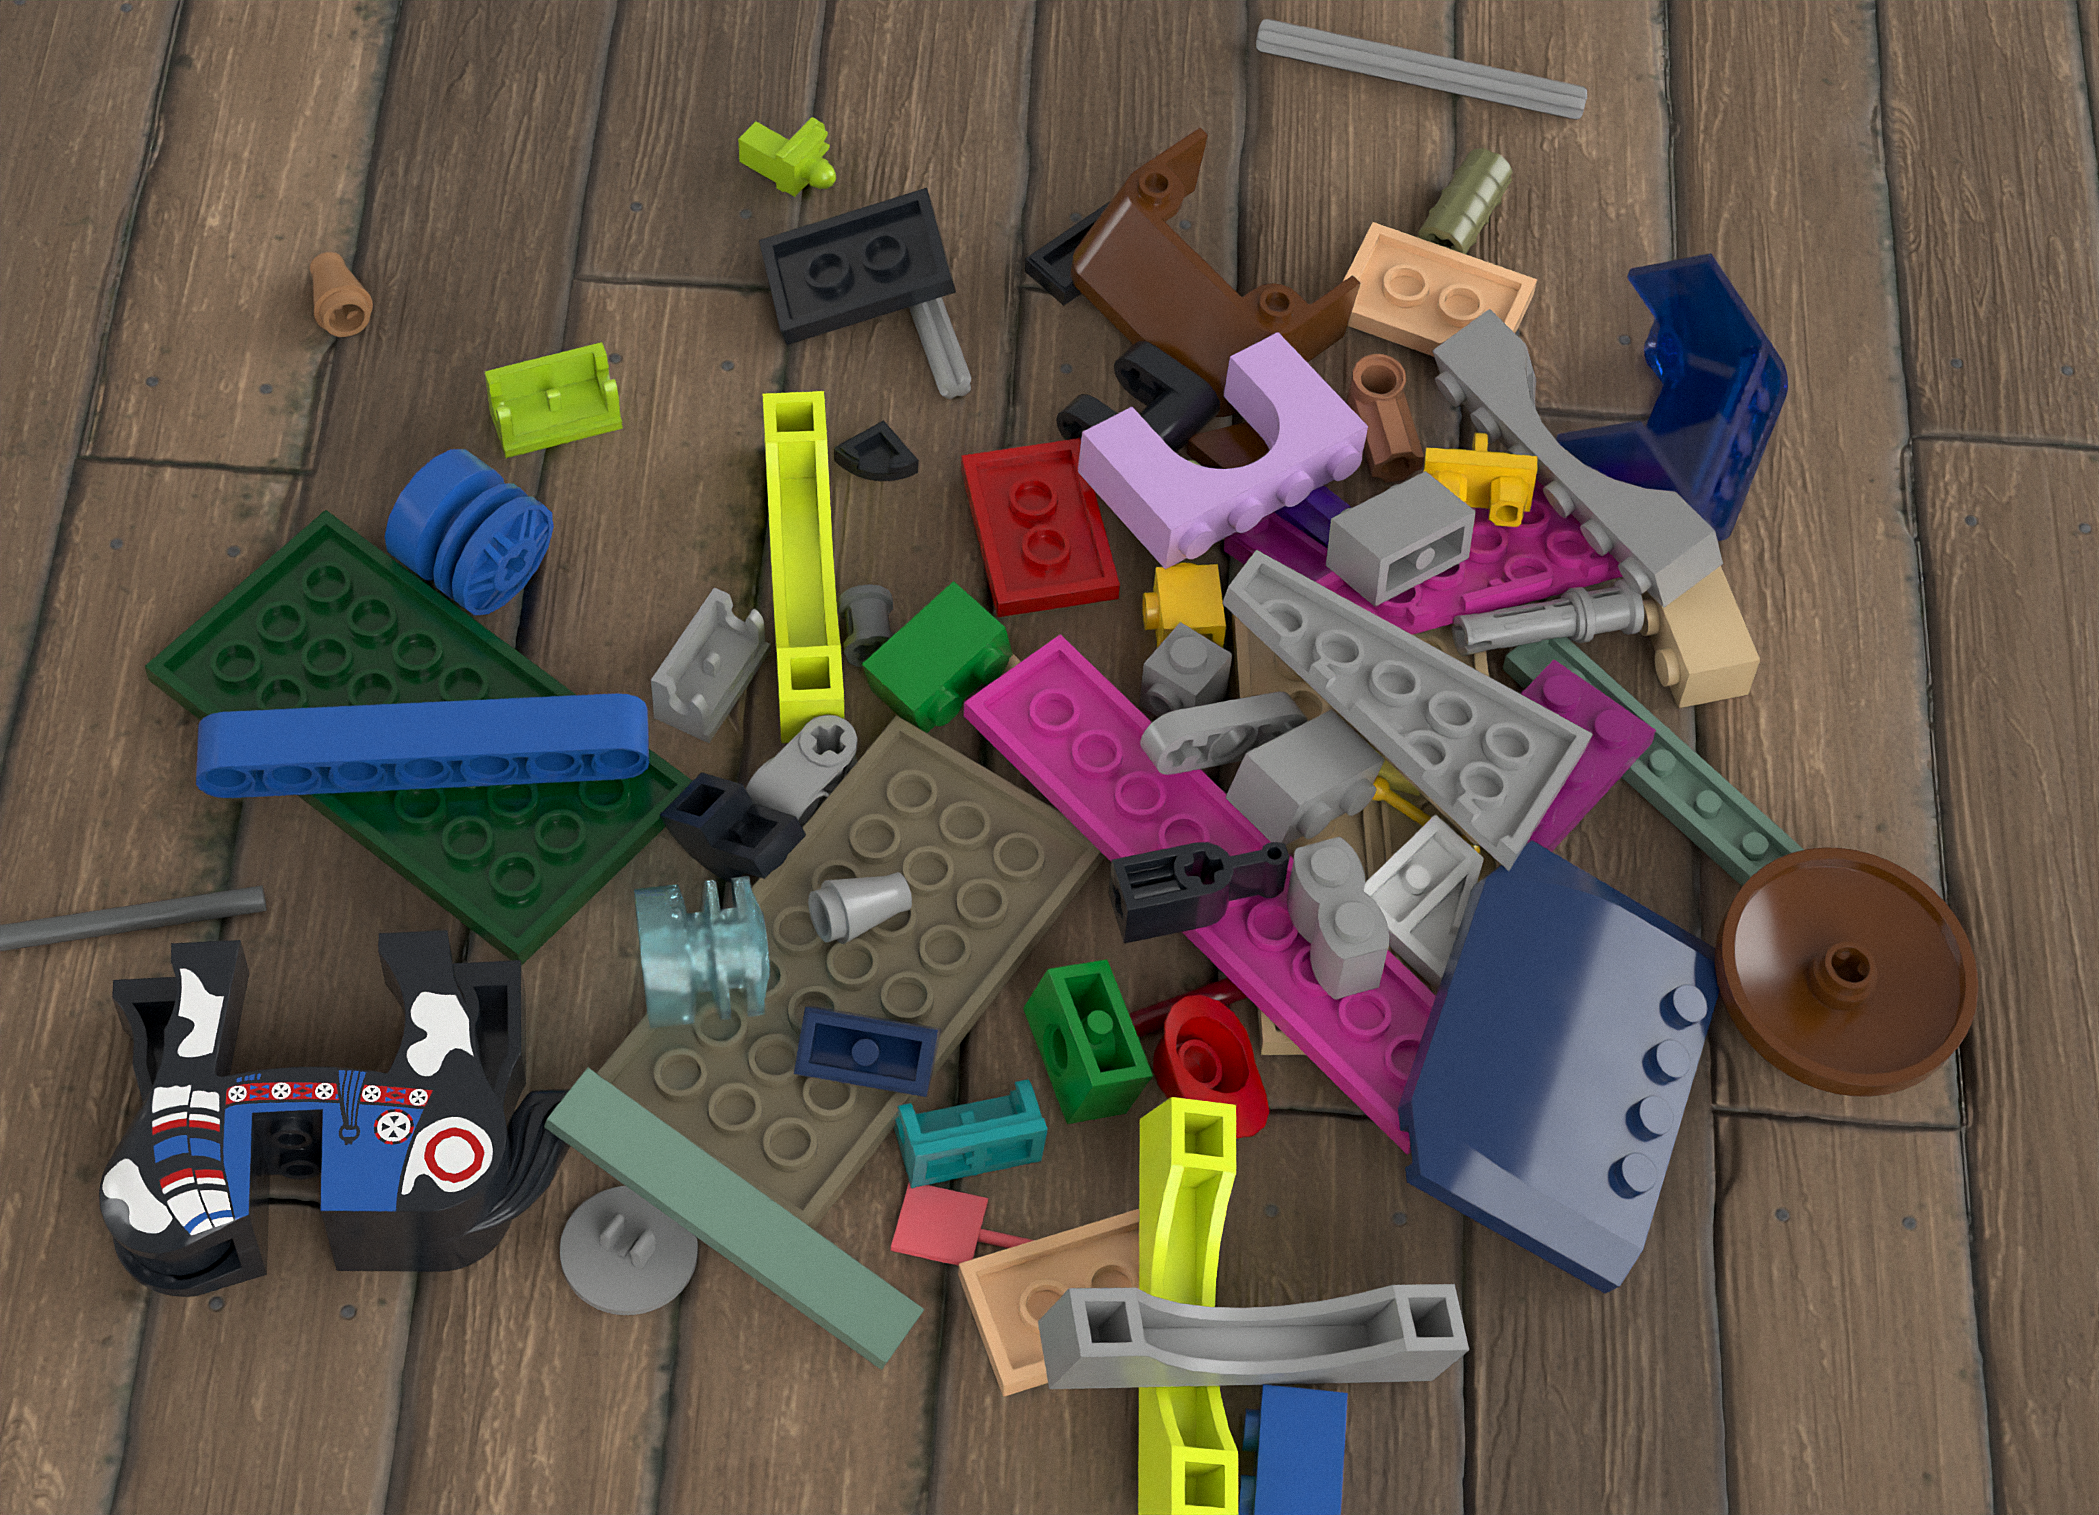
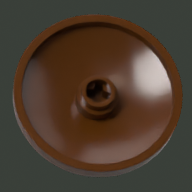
[1715,847,1979,1097]

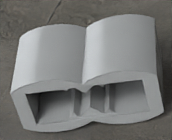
[1287,836,1389,1000]

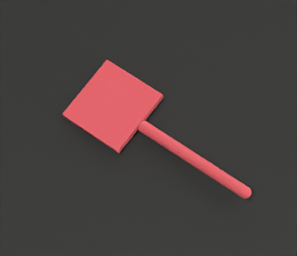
[890,1183,1034,1266]

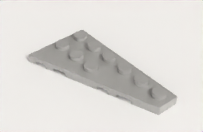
[1222,550,1593,871]

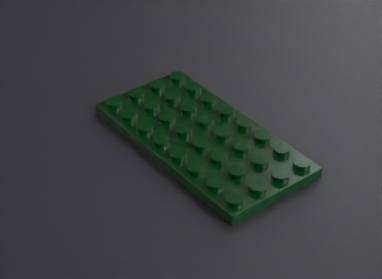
[145,510,693,965]

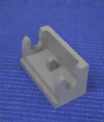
[651,587,771,743]

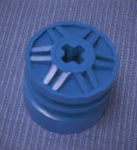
[384,449,554,615]

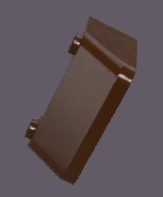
[1070,127,1361,417]

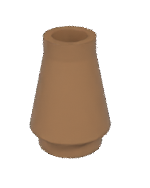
[310,252,373,337]

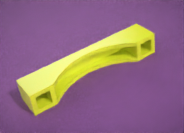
[763,391,844,743]
[1138,1097,1238,1515]

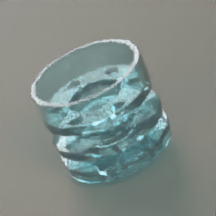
[634,876,770,1029]

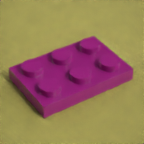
[1521,659,1656,852]

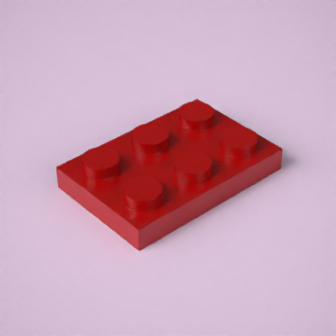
[961,438,1120,618]

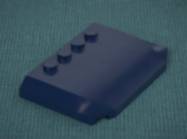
[1398,840,1720,1294]

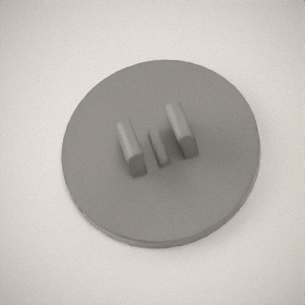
[560,1186,698,1315]

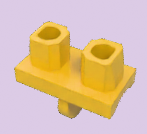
[1423,432,1537,527]

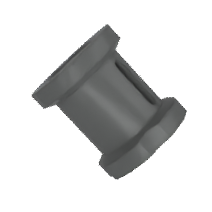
[837,584,894,667]

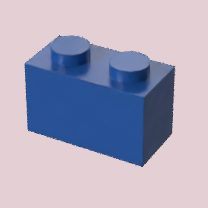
[1238,1384,1348,1515]

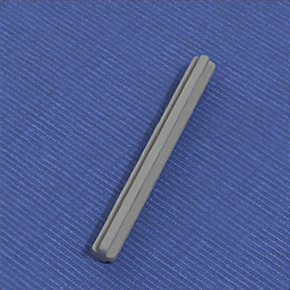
[1256,19,1587,120]

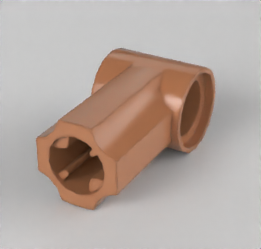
[1346,354,1425,483]

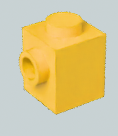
[1142,563,1226,648]

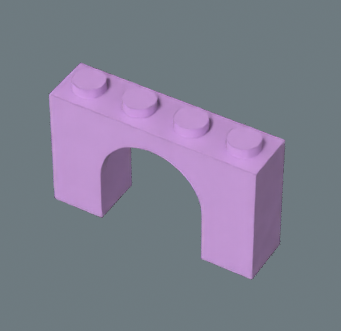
[1078,332,1368,569]

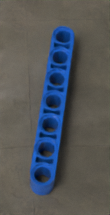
[196,693,649,798]

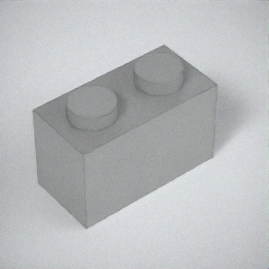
[1326,471,1476,607]
[1225,709,1385,845]

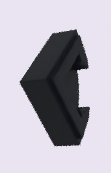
[834,420,919,481]

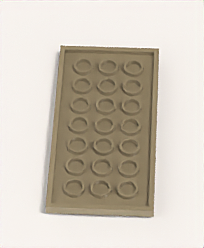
[596,715,1106,1230]

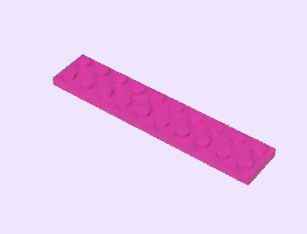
[964,634,1436,1155]

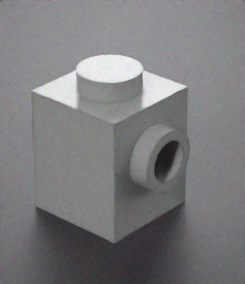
[1139,622,1232,717]

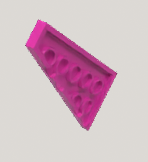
[1315,479,1623,635]

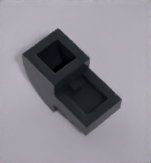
[659,772,806,884]

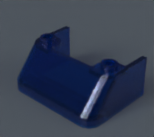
[1556,253,1788,541]

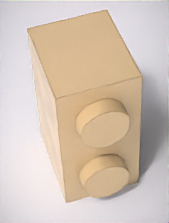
[1640,566,1760,708]

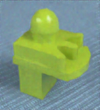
[738,117,836,197]

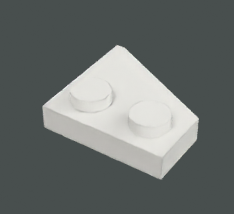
[1364,814,1484,991]

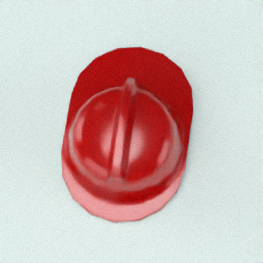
[1153,995,1269,1138]

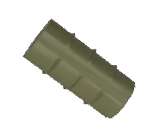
[1418,148,1513,254]

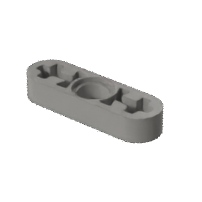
[1140,692,1308,775]

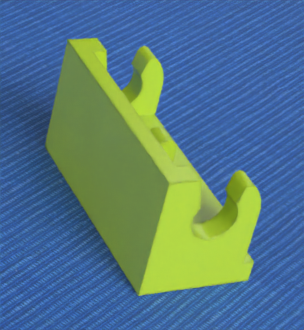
[484,342,623,458]

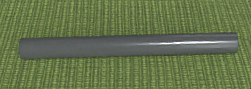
[0,885,267,952]

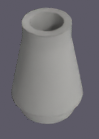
[808,872,912,944]

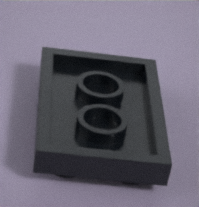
[759,188,956,345]

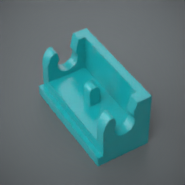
[894,1079,1048,1188]

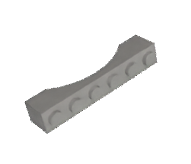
[1432,309,1723,608]
[1038,1284,1469,1389]

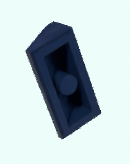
[794,1006,941,1097]

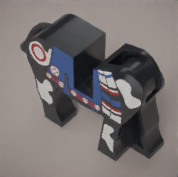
[99,930,571,1297]

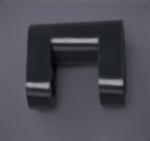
[1056,341,1221,453]

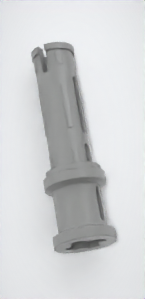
[1452,579,1644,656]

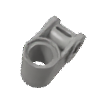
[746,715,858,828]

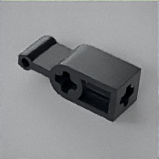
[1108,842,1290,944]

